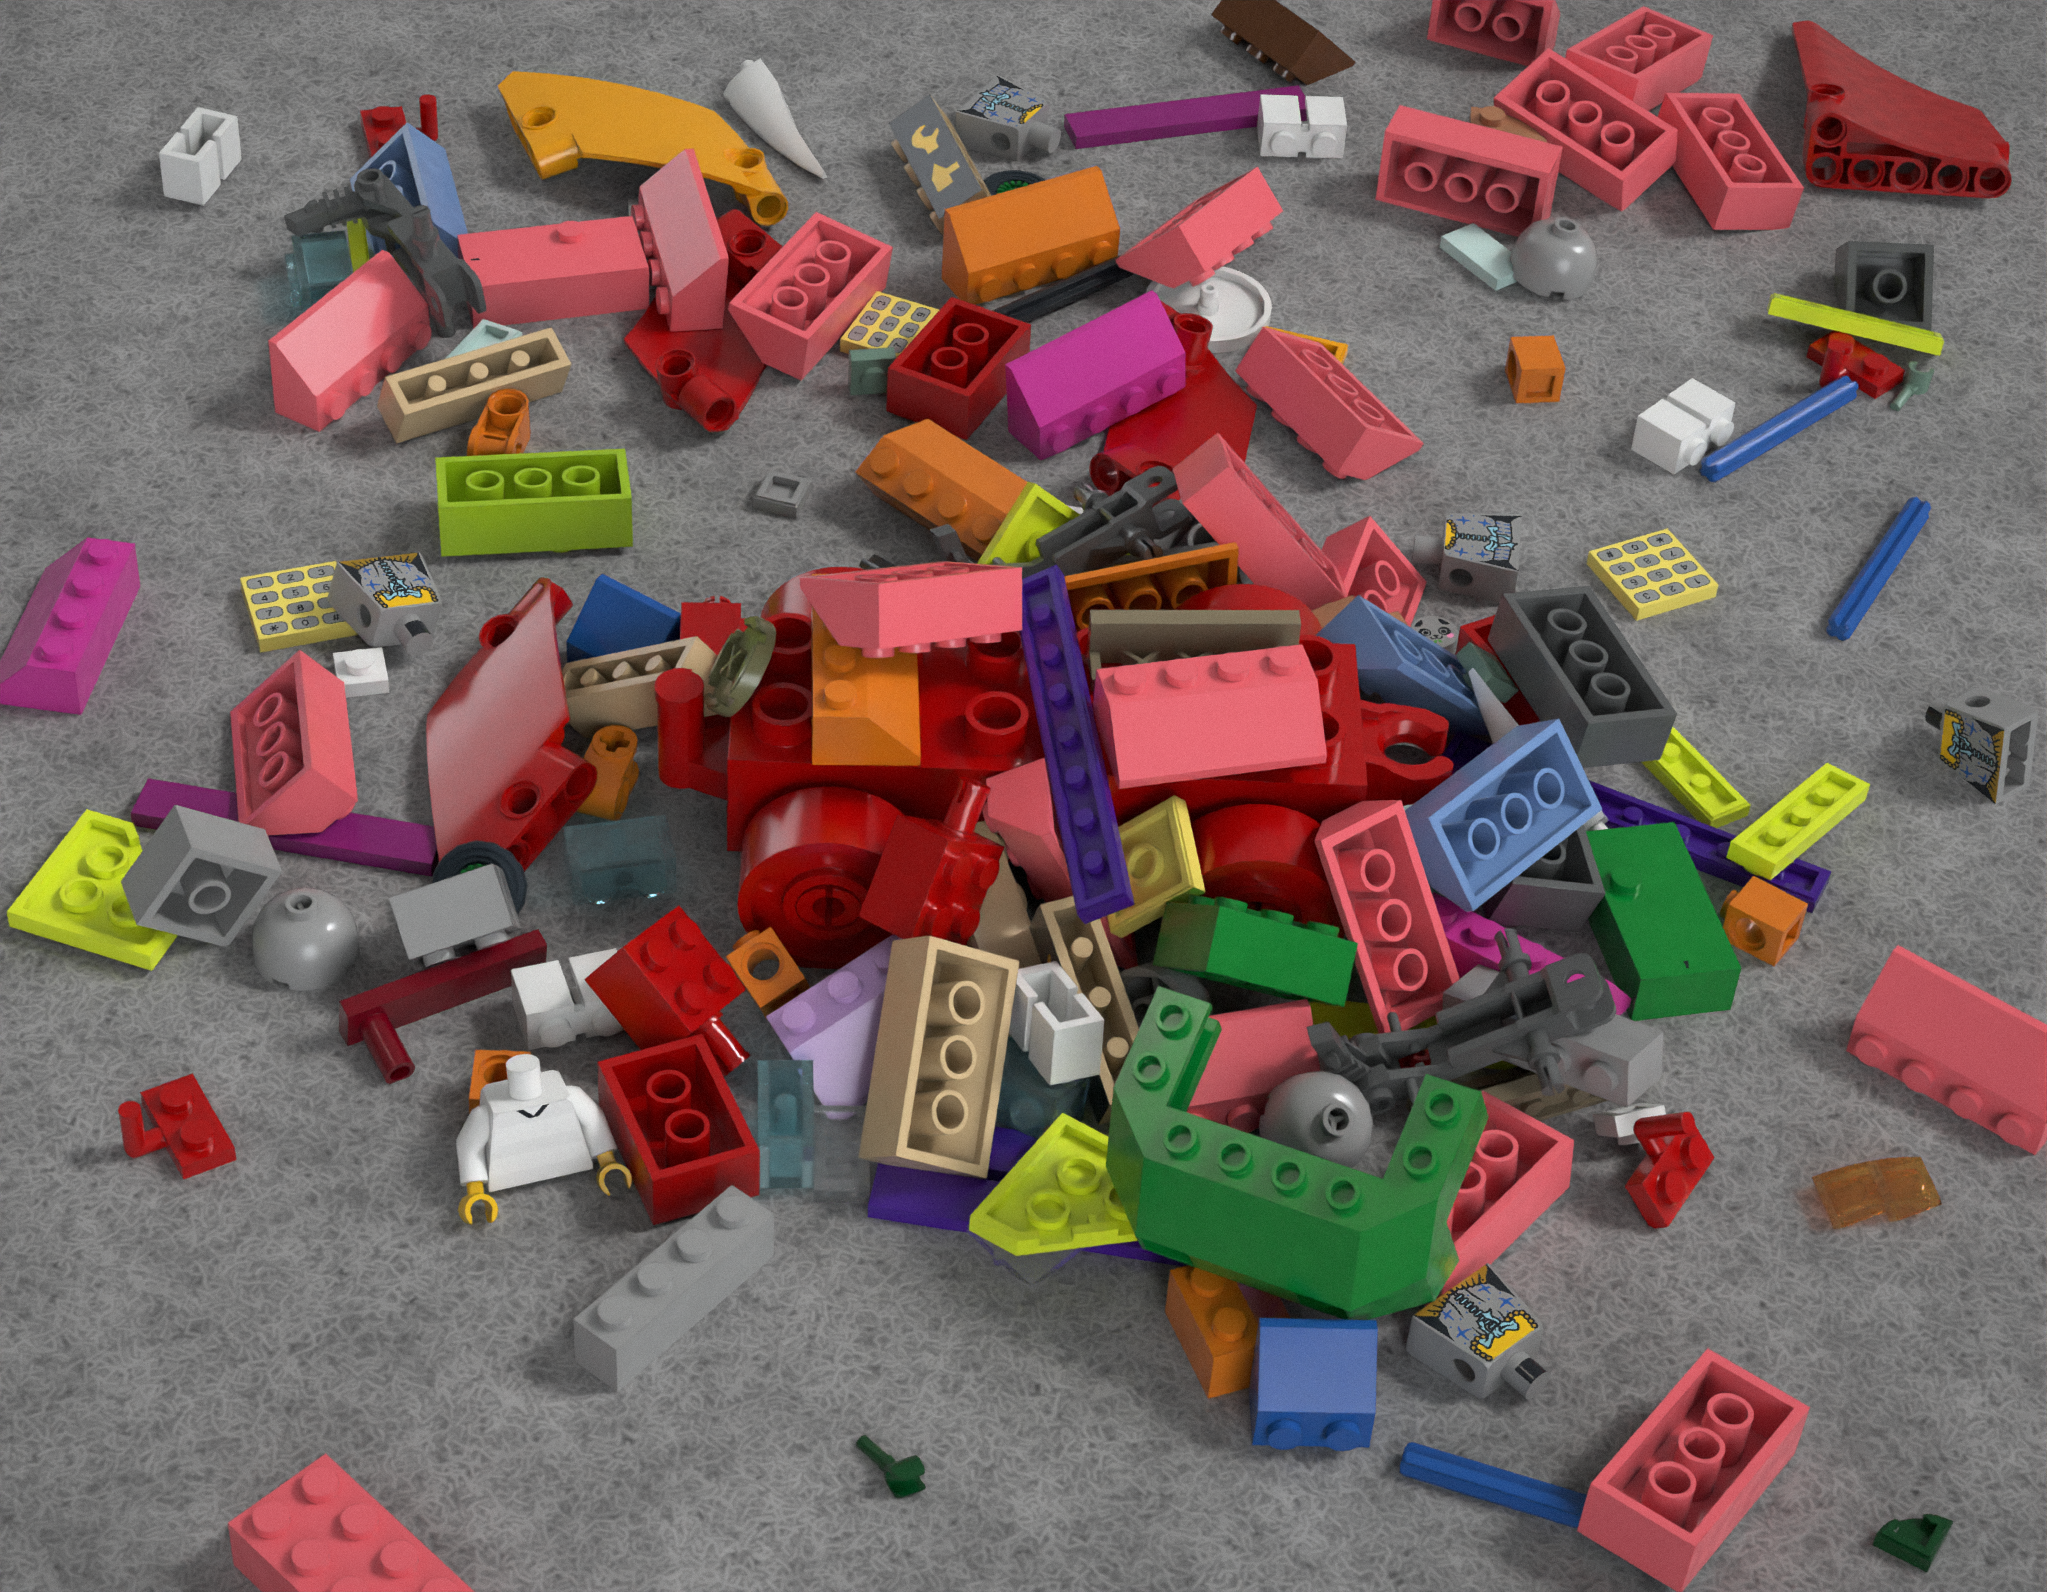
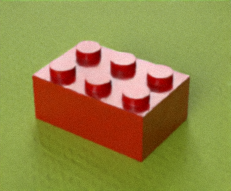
[886,297,1031,440]
[597,1033,760,1225]

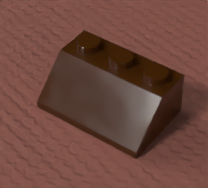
[1211,0,1356,85]

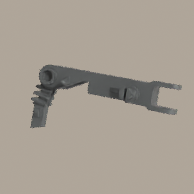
[284,168,486,338]
[930,466,1192,579]
[1307,928,1616,1115]

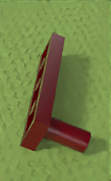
[339,929,547,1084]

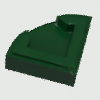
[1873,1514,1954,1573]

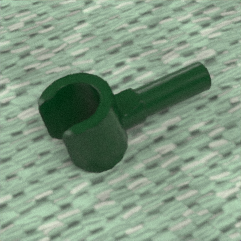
[856,1435,926,1498]

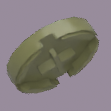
[704,616,776,717]

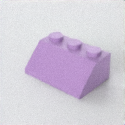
[766,934,902,1122]

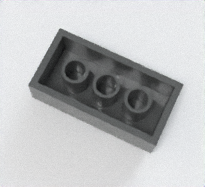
[1487,586,1677,768]

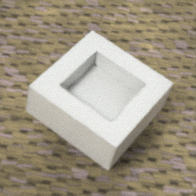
[333,647,389,698]
[1593,1103,1666,1145]

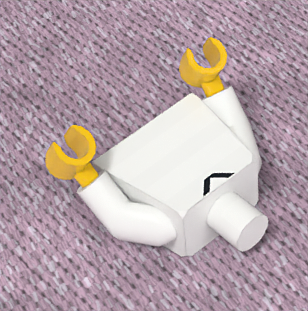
[456,1054,632,1225]

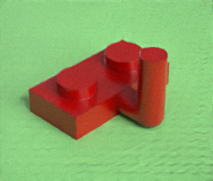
[360,94,438,158]
[1806,330,1905,399]
[118,1073,236,1180]
[1625,1111,1715,1229]

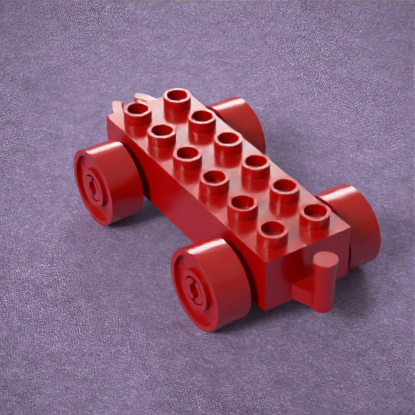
[654,567,1454,984]

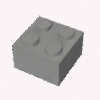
[121,805,282,946]
[389,864,522,967]

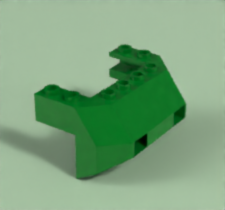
[1106,986,1489,1320]

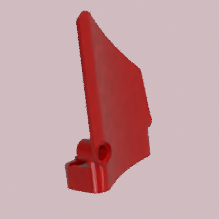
[1791,20,2012,199]

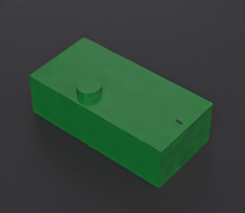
[1586,822,1741,1021]

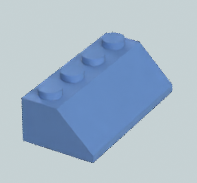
[350,123,468,279]
[1316,595,1489,735]
[1405,718,1602,912]

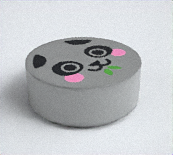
[1411,616,1458,654]

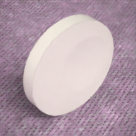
[1146,266,1272,353]

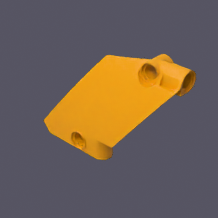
[498,71,788,226]

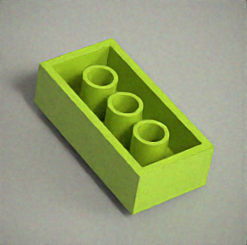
[435,448,633,557]

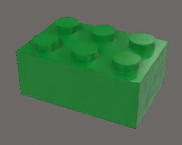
[1153,895,1358,1007]

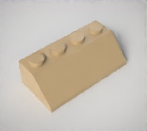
[858,936,1019,1179]

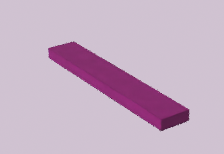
[1064,85,1307,149]
[131,778,439,877]

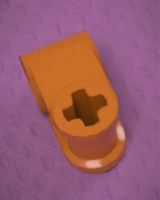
[467,389,531,456]
[576,725,639,822]

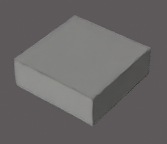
[752,470,812,519]

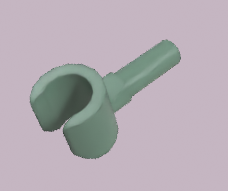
[1890,361,1934,411]

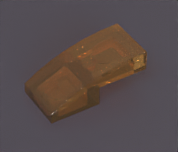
[1812,1157,1942,1229]

